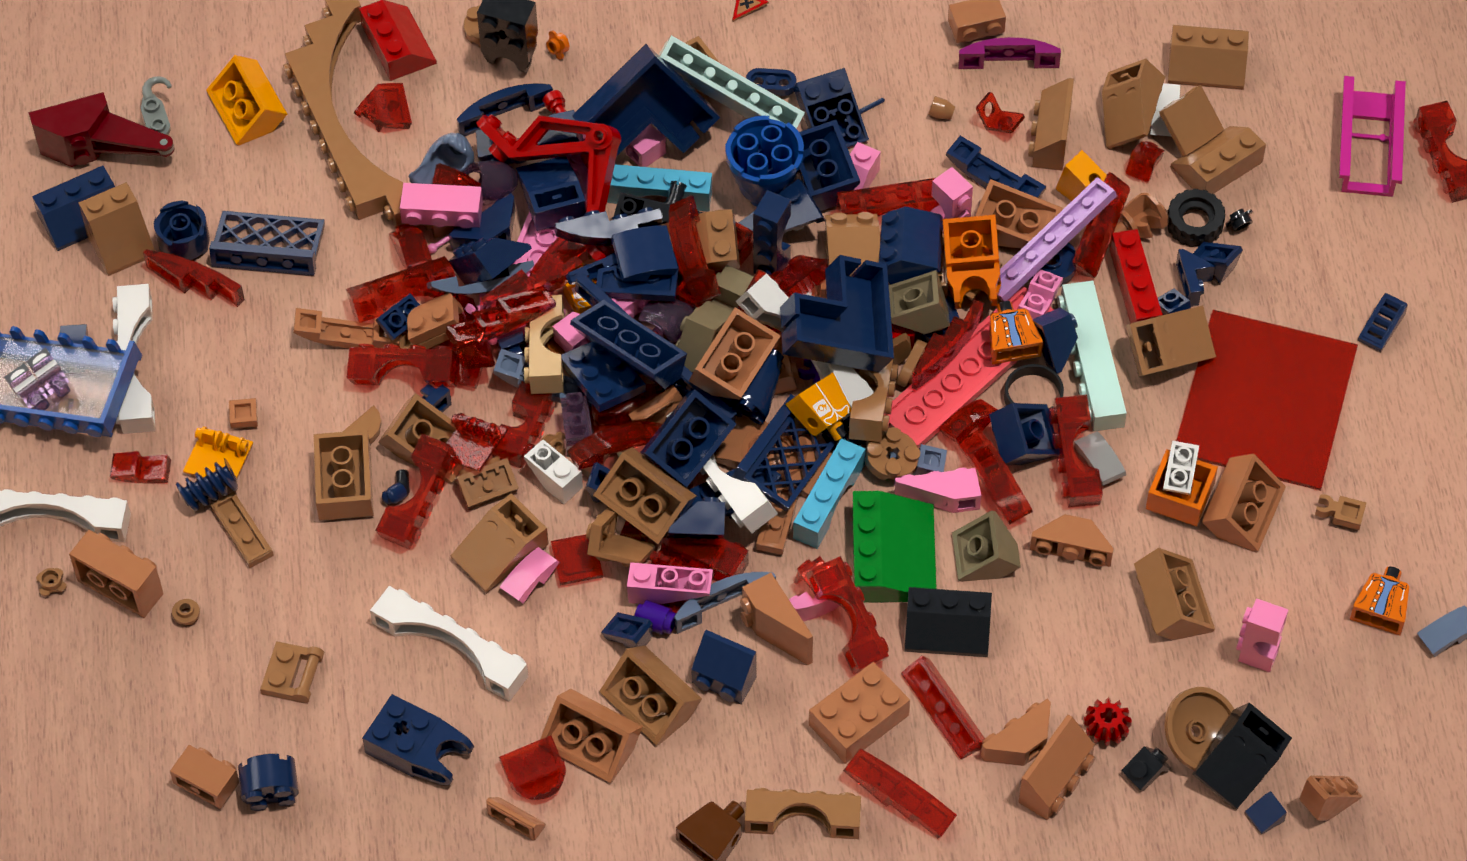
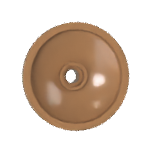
[1165,687,1234,770]

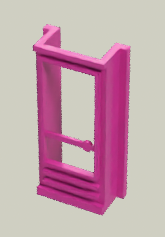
[1339,76,1406,197]

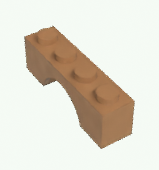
[849,359,899,442]
[745,788,861,839]

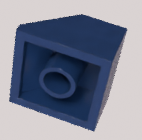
[989,403,1061,465]
[667,497,725,544]
[691,630,757,704]

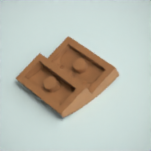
[1159,85,1224,157]

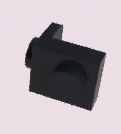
[1121,746,1171,791]

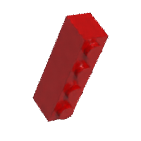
[1110,229,1162,324]

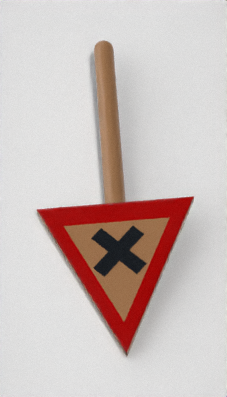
[732,0,769,22]

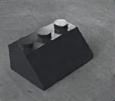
[904,587,992,657]

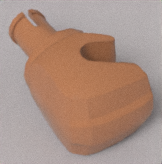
[1101,193,1168,247]

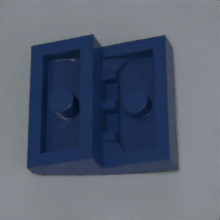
[611,225,678,281]

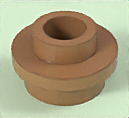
[172,599,200,626]

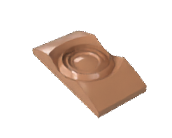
[715,416,832,498]

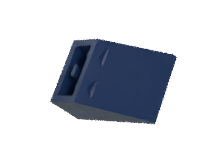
[793,68,869,147]
[516,157,586,231]

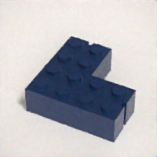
[572,44,720,157]
[780,255,894,372]

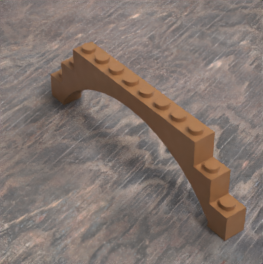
[283,0,457,238]

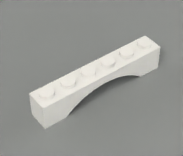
[736,273,874,420]
[113,284,155,434]
[666,411,778,533]
[0,489,131,542]
[370,586,528,702]

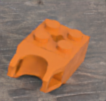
[943,215,1001,309]

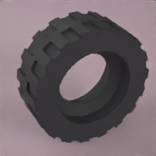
[1168,189,1226,247]

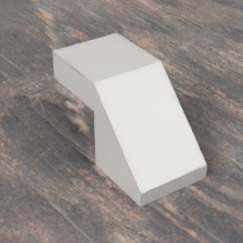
[1150,83,1180,136]

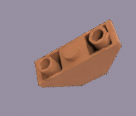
[1030,514,1114,567]
[981,698,1051,766]
[1299,776,1363,820]

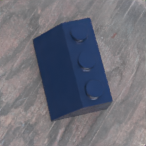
[798,120,860,211]
[32,165,115,251]
[879,206,943,285]
[448,238,532,285]
[640,390,736,488]

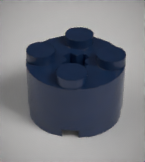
[154,200,210,263]
[238,754,299,811]

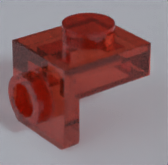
[1126,141,1165,182]

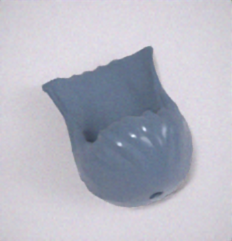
[408,133,474,186]

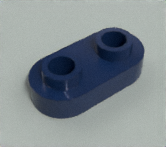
[746,68,797,96]

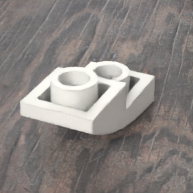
[1163,441,1199,495]

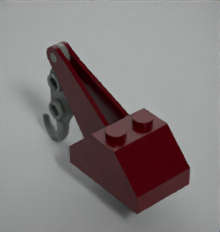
[28,76,175,167]

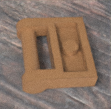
[260,641,325,703]

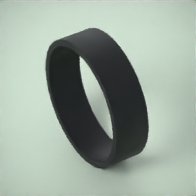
[1004,364,1064,418]

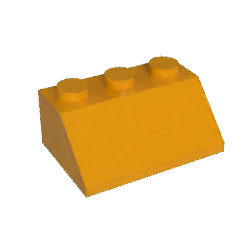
[206,55,287,145]

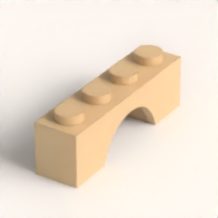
[524,295,564,394]

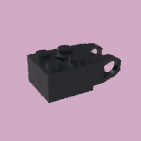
[477,0,538,73]

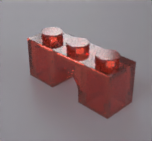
[491,381,555,469]

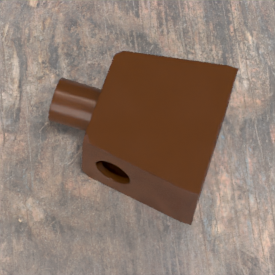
[676,801,744,861]

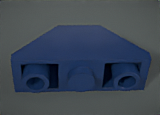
[449,193,516,251]

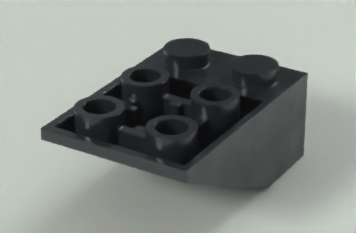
[1193,702,1292,810]

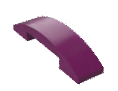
[958,37,1061,69]

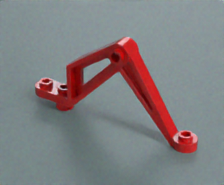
[476,114,621,261]

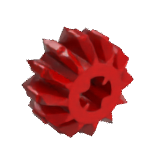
[1083,697,1132,747]

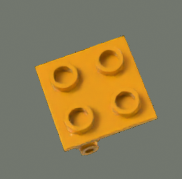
[183,426,253,478]

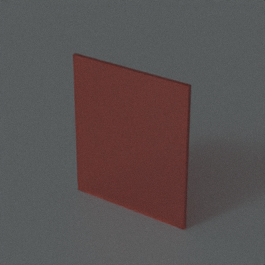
[1176,310,1358,491]

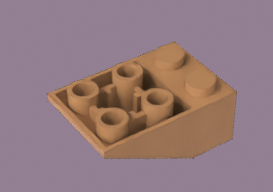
[1102,59,1165,149]
[1126,305,1216,376]
[450,493,549,592]

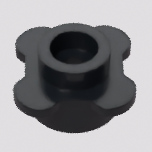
[1226,209,1253,231]

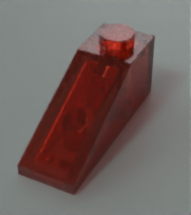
[660,538,749,581]

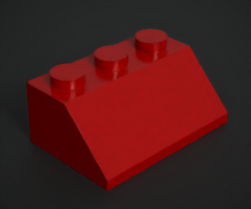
[359,0,437,81]

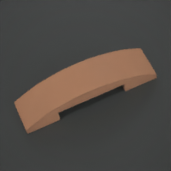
[293,308,400,349]

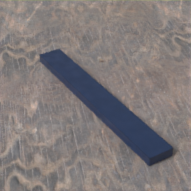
[575,273,736,422]

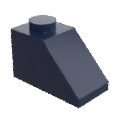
[1032,307,1078,374]

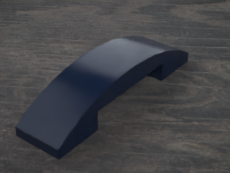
[457,83,553,136]
[946,135,1046,198]

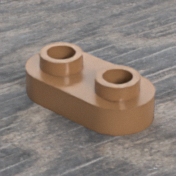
[896,339,930,388]

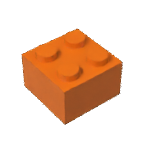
[1146,449,1218,527]

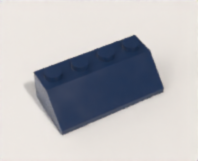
[570,300,687,389]

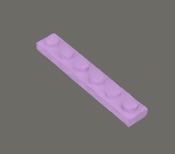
[998,177,1117,301]

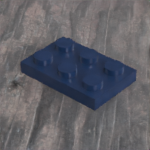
[561,342,646,412]

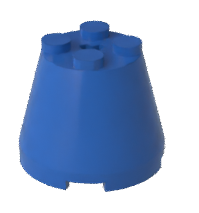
[725,116,804,206]

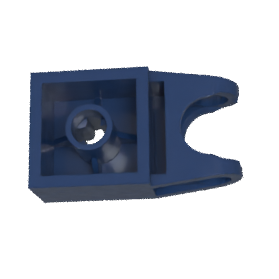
[362,694,474,785]

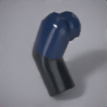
[382,469,410,505]

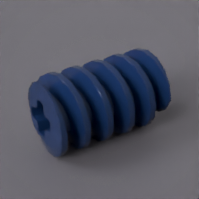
[176,458,238,511]

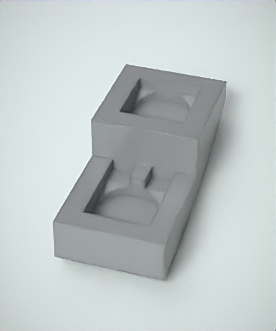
[1074,431,1126,485]

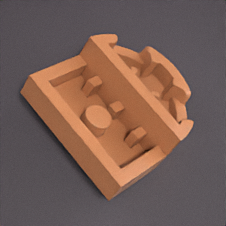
[407,293,464,345]

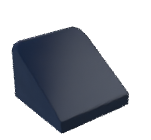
[1245,791,1287,835]

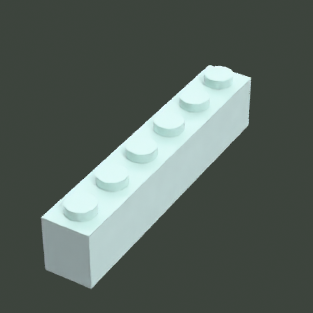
[659,35,805,129]
[1057,281,1127,432]

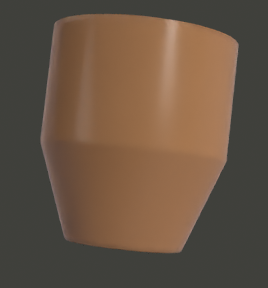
[928,96,955,119]

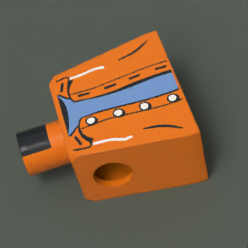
[989,301,1043,365]
[1350,566,1409,636]

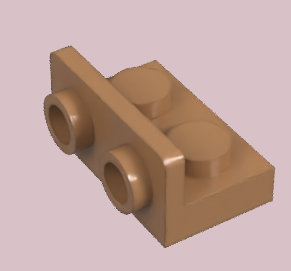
[454,456,519,508]

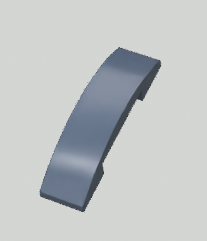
[427,260,534,295]
[493,349,594,407]
[674,572,776,634]

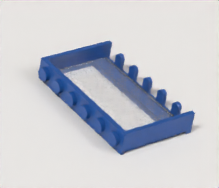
[0,326,142,437]

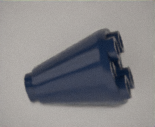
[718,349,784,425]

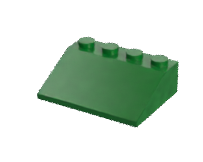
[852,491,937,603]

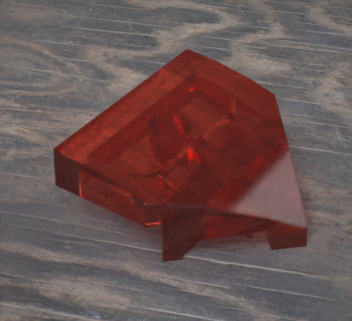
[354,83,412,132]

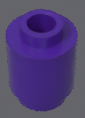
[634,600,676,635]

